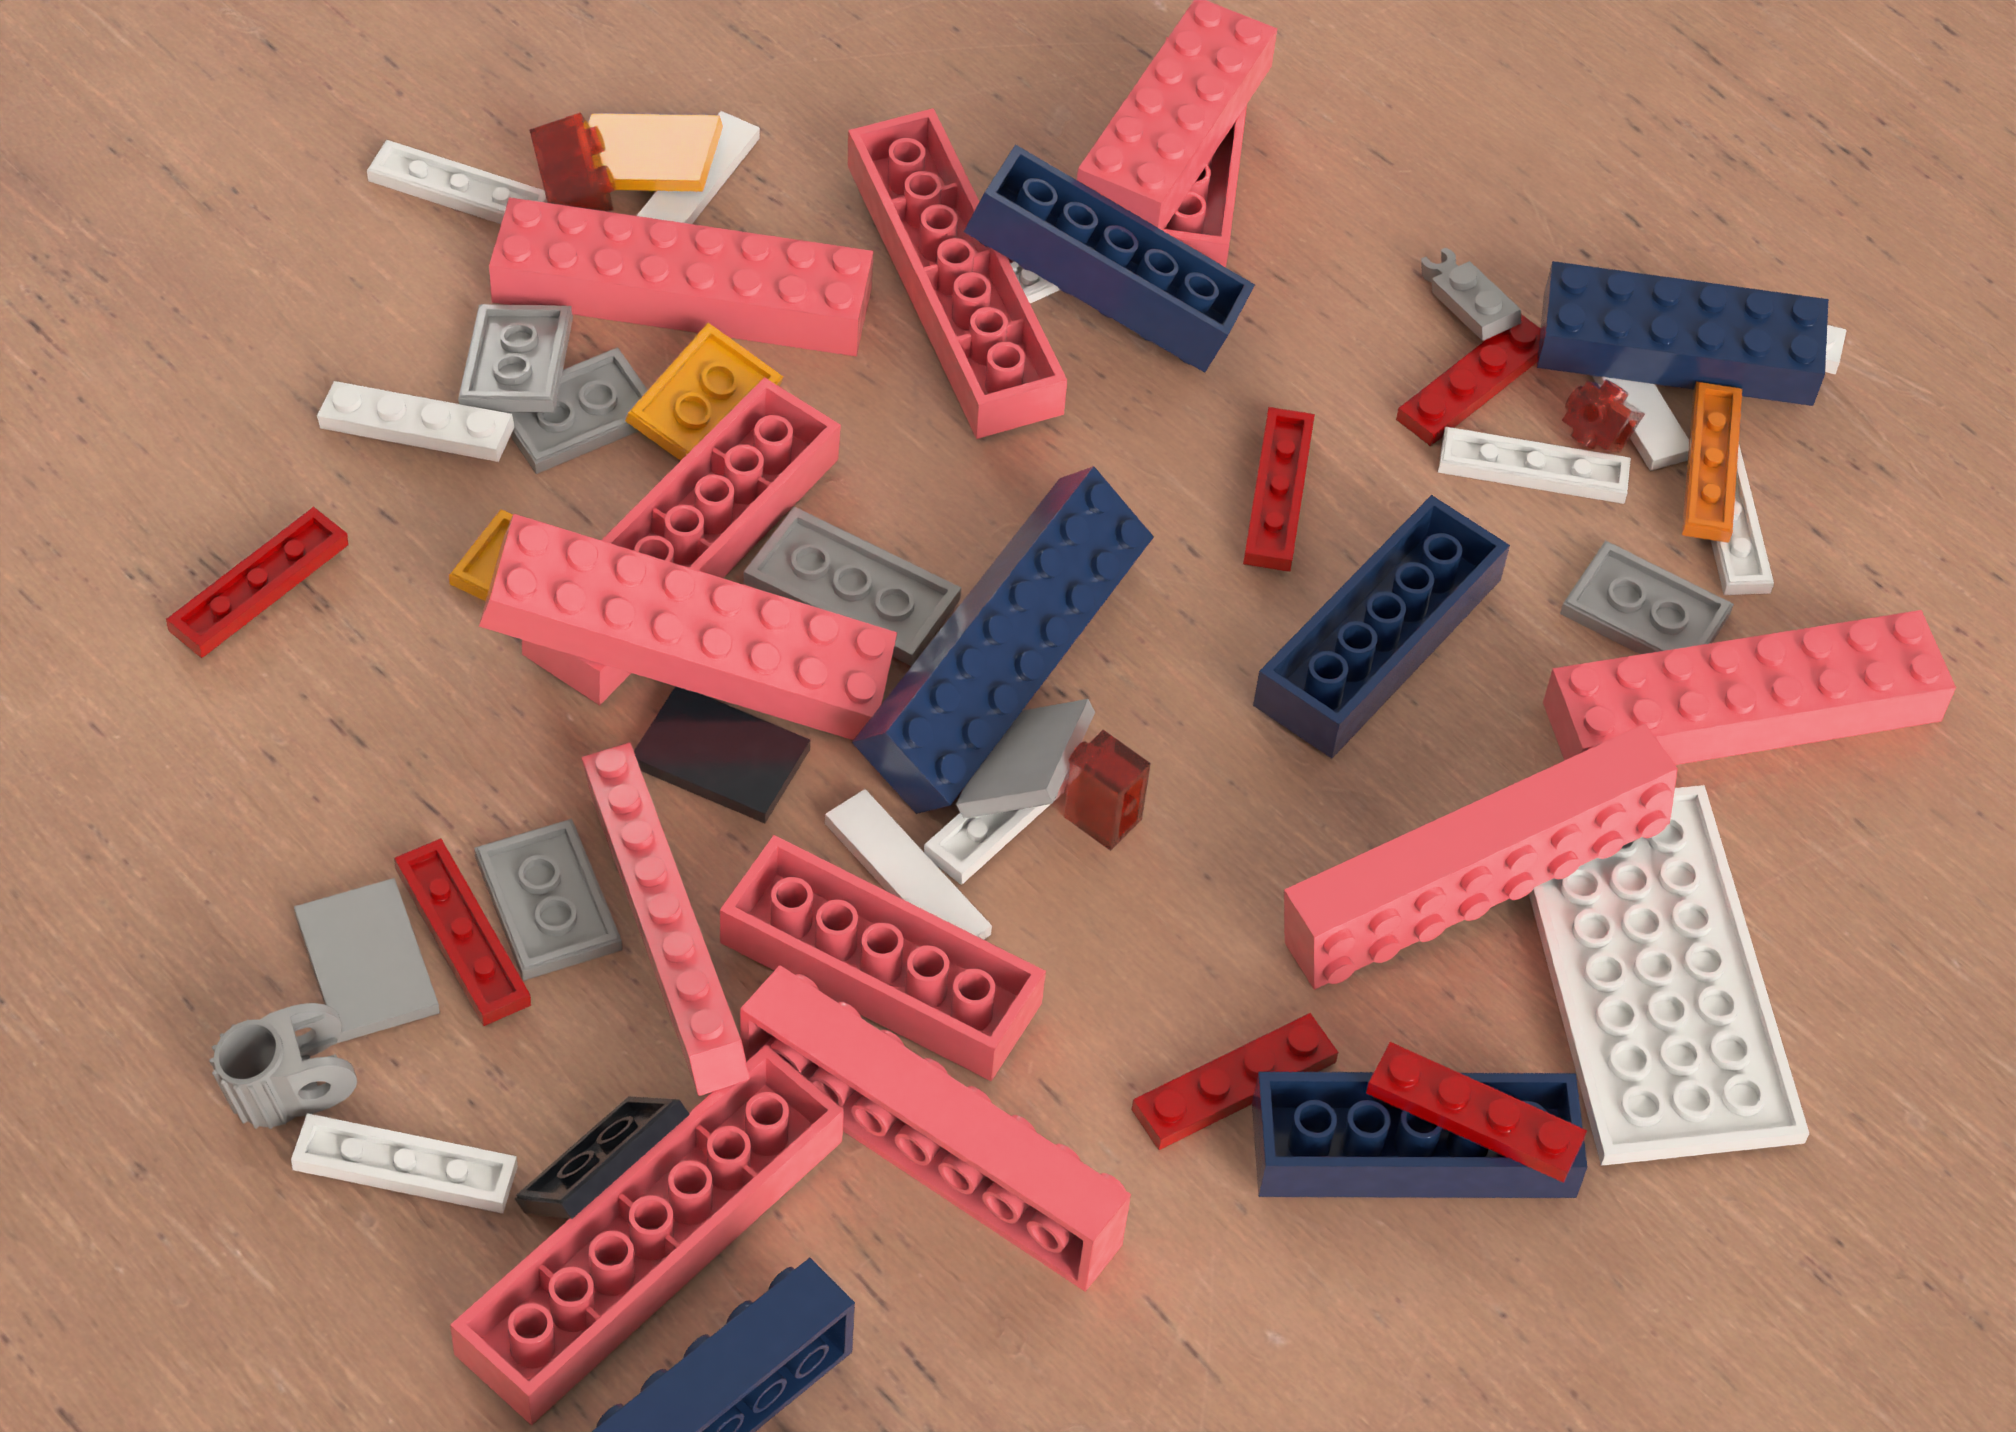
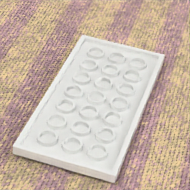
[1529,785,1809,1166]

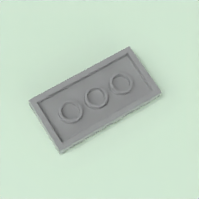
[744,506,961,666]

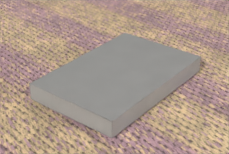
[458,304,573,413]
[504,347,648,474]
[1560,540,1734,654]
[956,699,1095,818]
[474,819,622,981]
[294,878,440,1043]

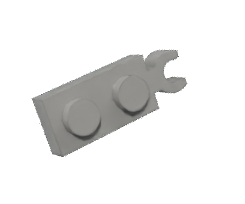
[1421,248,1521,341]

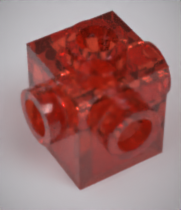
[1561,379,1645,453]

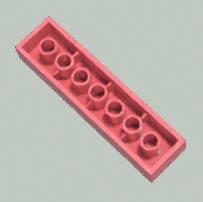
[848,108,1067,439]
[489,197,873,357]
[522,377,841,706]
[479,514,897,740]
[1543,610,1956,765]
[1284,724,1678,990]
[740,965,1131,1292]
[450,1045,844,1426]

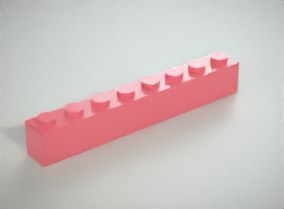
[582,743,750,1096]

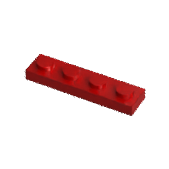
[1396,314,1541,447]
[1243,407,1315,572]
[166,507,349,658]
[394,838,531,1026]
[1131,1013,1339,1150]
[1366,1042,1587,1183]

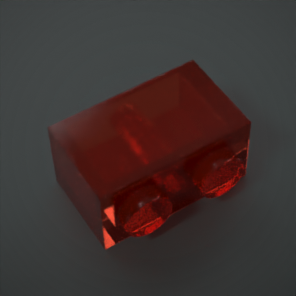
[529,112,616,212]
[1064,729,1151,851]

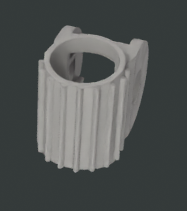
[209,1003,357,1129]

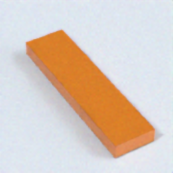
[1682,381,1742,543]

